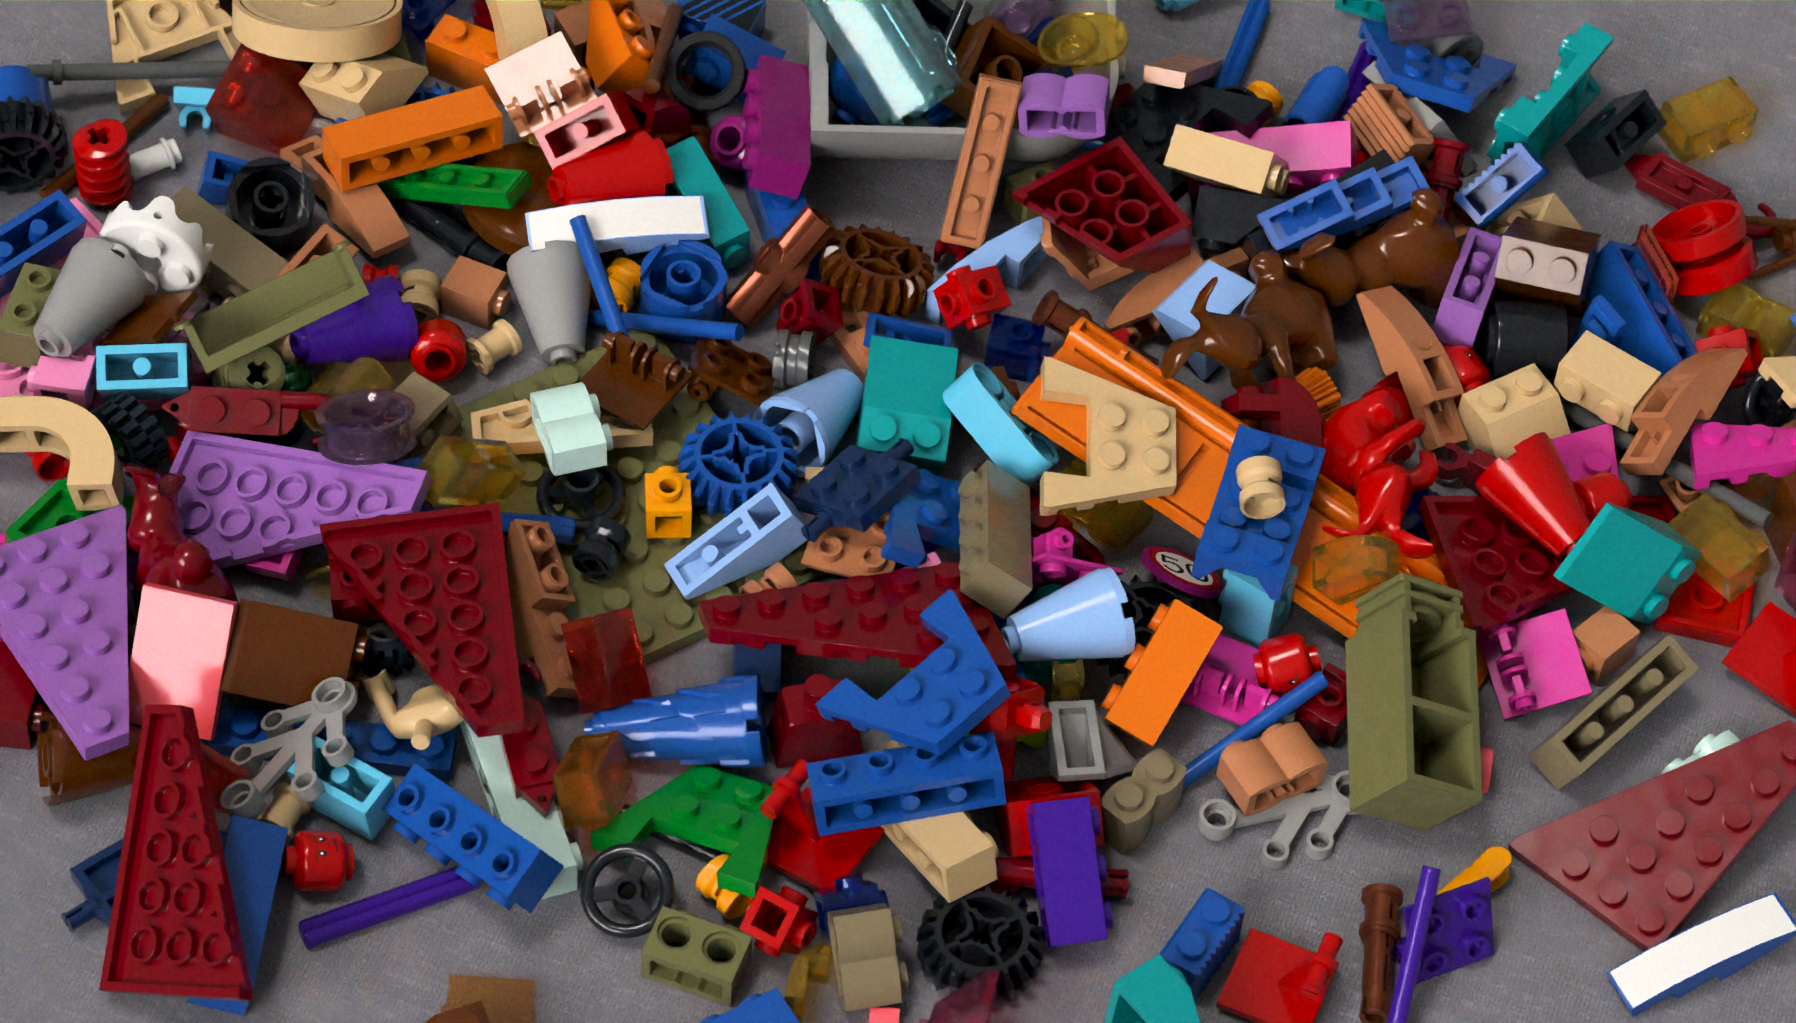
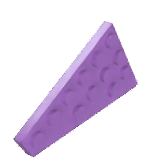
[127,430,433,590]
[0,504,129,761]

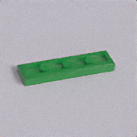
[377,163,532,209]

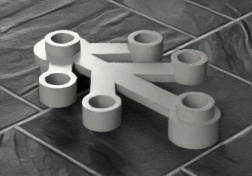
[220,677,358,820]
[1197,770,1359,870]

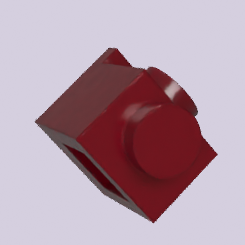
[776,278,844,346]
[328,552,381,623]
[1294,662,1348,747]

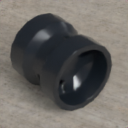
[572,517,631,581]

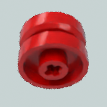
[1652,199,1758,296]

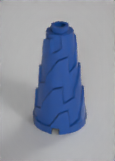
[584,673,768,768]

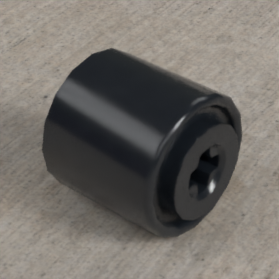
[1481,300,1568,379]

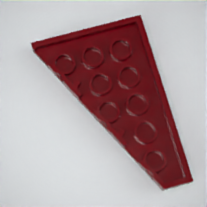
[1418,496,1681,638]
[320,502,526,738]
[698,562,1016,681]
[99,704,253,1002]
[1508,720,1796,951]

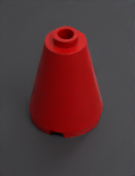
[547,129,673,207]
[1475,432,1591,558]

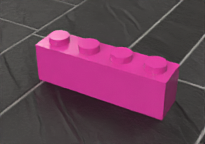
[1182,120,1357,199]

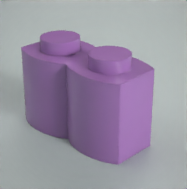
[1018,73,1111,139]

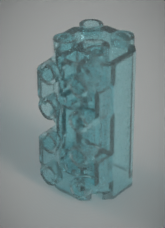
[802,0,964,126]

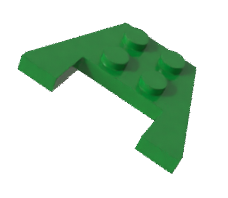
[591,764,778,898]

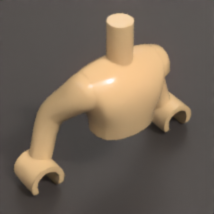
[360,669,464,750]

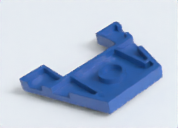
[1358,18,1516,113]
[881,469,1038,602]
[815,589,1011,756]

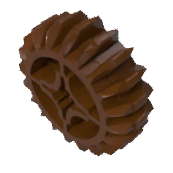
[818,224,935,317]

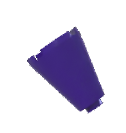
[289,275,419,365]

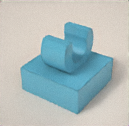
[173,86,222,132]

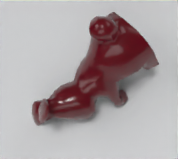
[122,463,239,625]

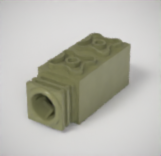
[1345,573,1483,832]

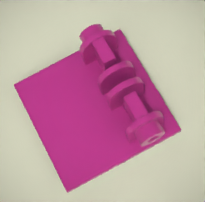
[1031,528,1124,588]
[1478,608,1592,720]
[1180,634,1282,726]

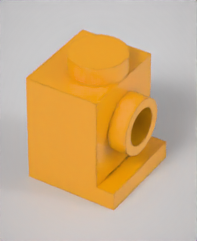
[644,466,692,538]

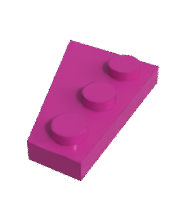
[1688,422,1796,490]

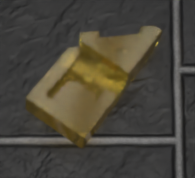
[784,944,832,1023]

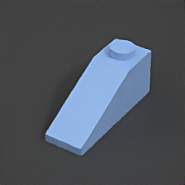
[663,482,807,600]

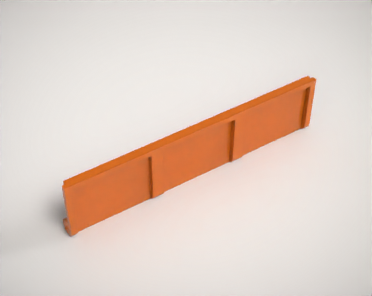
[1011,316,1530,689]

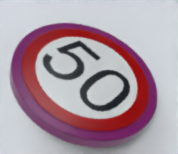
[1140,545,1225,599]

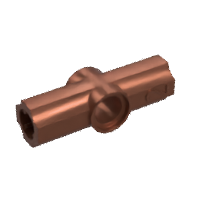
[725,204,837,327]

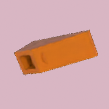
[585,0,654,93]

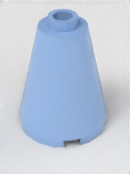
[752,369,864,477]
[1001,567,1136,661]

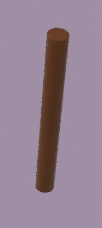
[643,3,684,94]
[39,92,170,200]

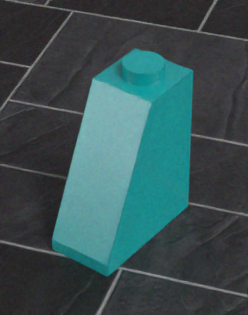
[665,136,750,269]

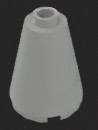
[33,237,149,357]
[506,240,592,366]

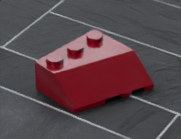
[1012,136,1193,273]

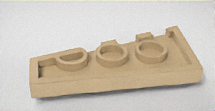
[471,399,653,458]

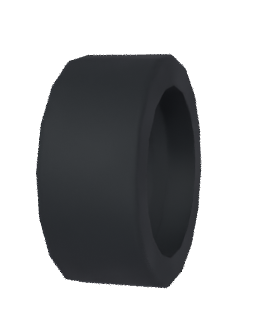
[666,31,746,112]

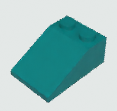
[855,335,958,476]
[1553,502,1702,624]
[1104,954,1200,1023]

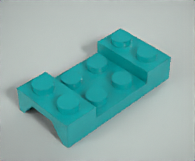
[1487,22,1614,165]

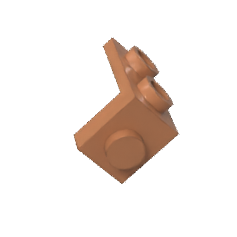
[1041,217,1134,291]

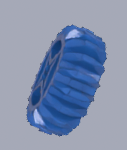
[678,411,799,518]

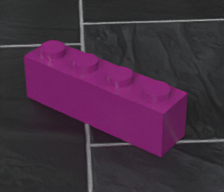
[742,54,811,199]

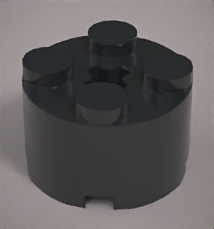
[225,157,315,256]

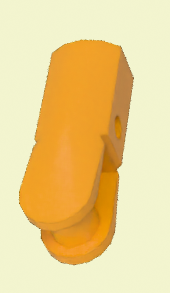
[1438,846,1512,895]

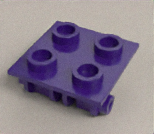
[1394,877,1494,984]

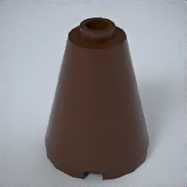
[37,711,142,806]

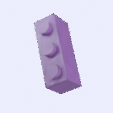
[1432,227,1502,348]

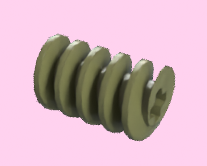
[211,346,286,390]

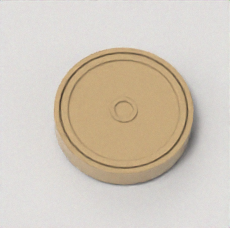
[232,0,403,63]

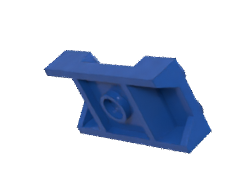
[1191,424,1326,602]

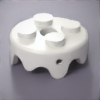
[98,196,215,296]

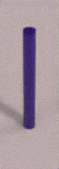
[1387,865,1441,1023]

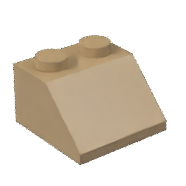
[298,53,429,120]
[1553,330,1661,433]
[1458,363,1571,460]

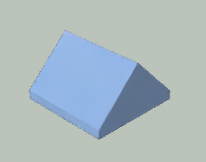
[1152,260,1256,380]

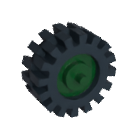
[91,392,170,477]

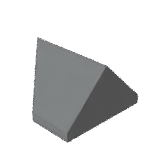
[1047,700,1137,781]

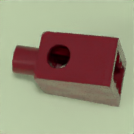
[767,674,863,769]

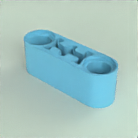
[942,363,1059,487]

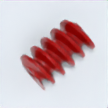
[72,118,134,209]

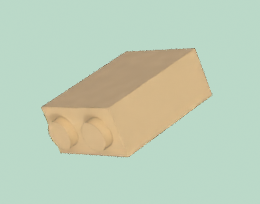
[1163,124,1291,199]

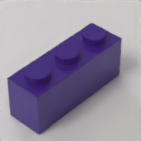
[1025,797,1113,948]

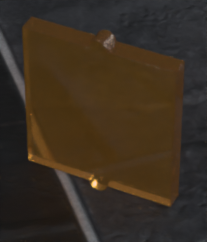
[441,975,535,1023]

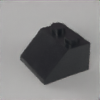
[1192,185,1285,255]

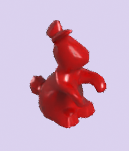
[1320,390,1440,559]

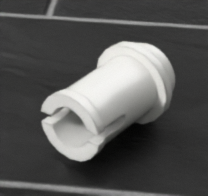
[129,137,182,181]

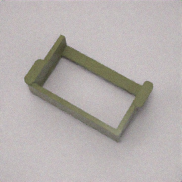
[172,239,370,374]

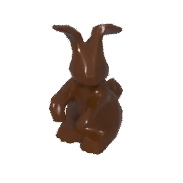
[1250,188,1460,333]
[1161,251,1338,390]

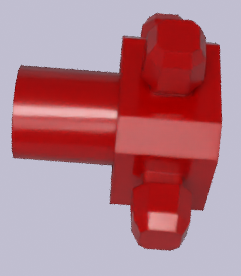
[968,672,1052,781]

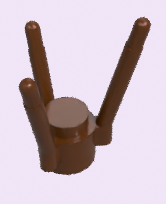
[1745,215,1796,281]

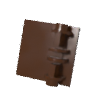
[578,331,693,431]
[687,337,775,407]

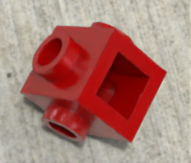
[933,265,1012,332]
[1695,325,1764,390]
[739,885,820,958]

